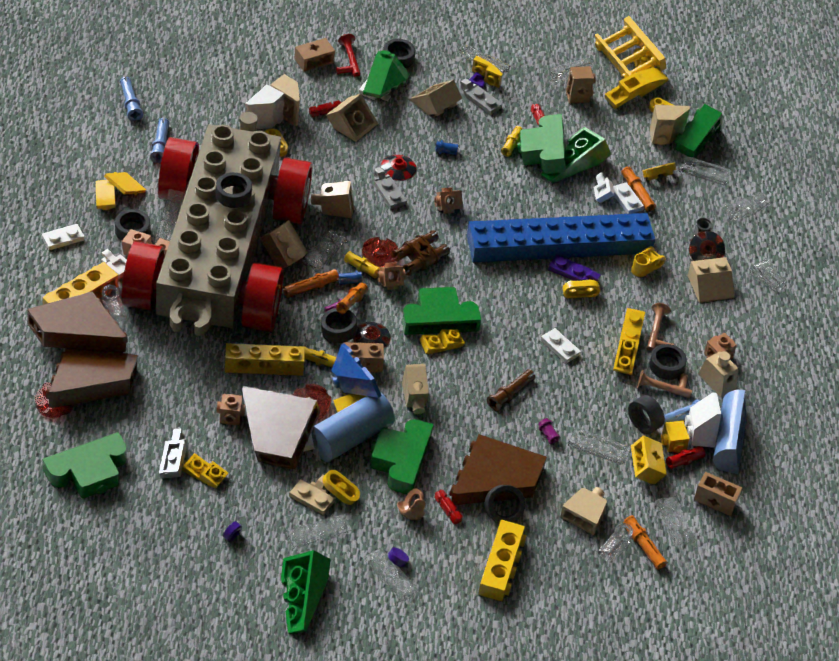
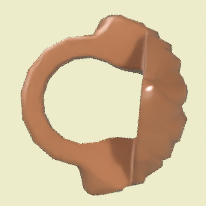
[397,489,425,520]

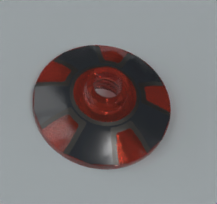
[689,231,725,261]
[353,322,391,348]

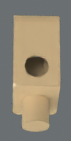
[311,181,354,218]
[698,351,738,398]
[402,364,429,414]
[560,487,607,535]

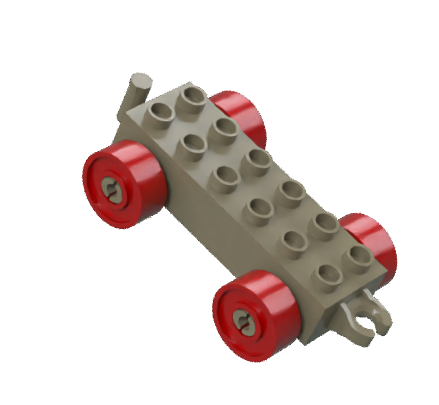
[121,112,313,336]

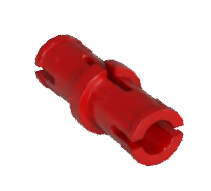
[666,446,705,469]

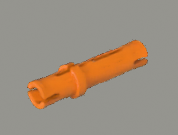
[621,166,656,212]
[283,269,339,298]
[336,283,368,314]
[623,515,668,570]

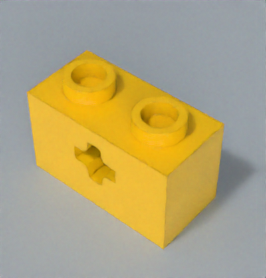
[631,435,667,484]

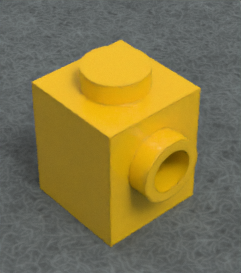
[661,421,690,453]

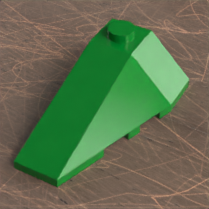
[363,50,409,98]
[541,127,611,183]
[281,550,331,634]

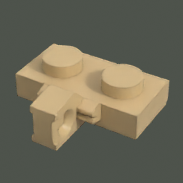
[289,475,335,515]

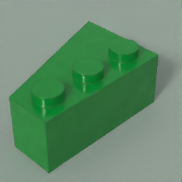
[675,104,722,160]

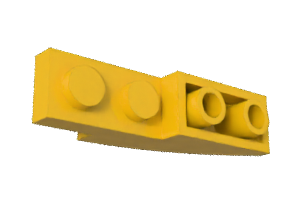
[604,68,669,109]
[613,308,645,375]

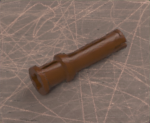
[487,369,536,411]

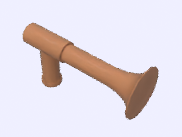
[646,303,674,351]
[637,369,692,398]

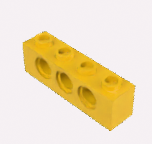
[42,262,118,305]
[225,343,304,376]
[478,520,527,601]

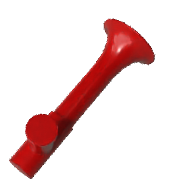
[336,34,361,77]

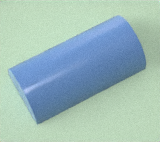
[713,390,747,474]
[314,393,395,462]

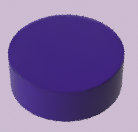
[223,521,242,542]
[388,547,409,567]

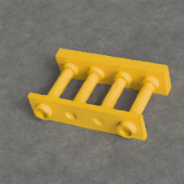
[595,16,667,79]

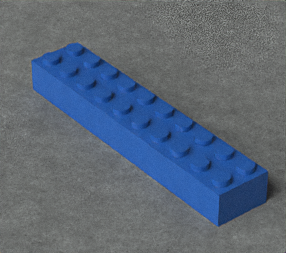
[467,213,655,263]

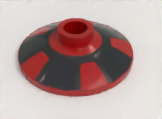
[381,155,416,180]

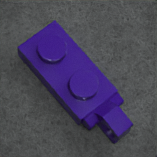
[548,254,601,283]

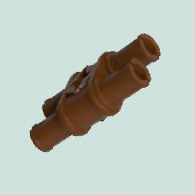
[391,230,450,276]

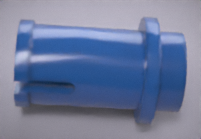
[435,140,458,155]
[338,270,362,285]

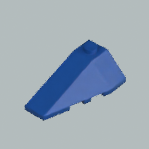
[331,344,382,398]

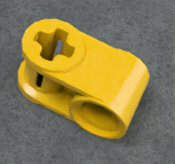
[631,246,666,277]

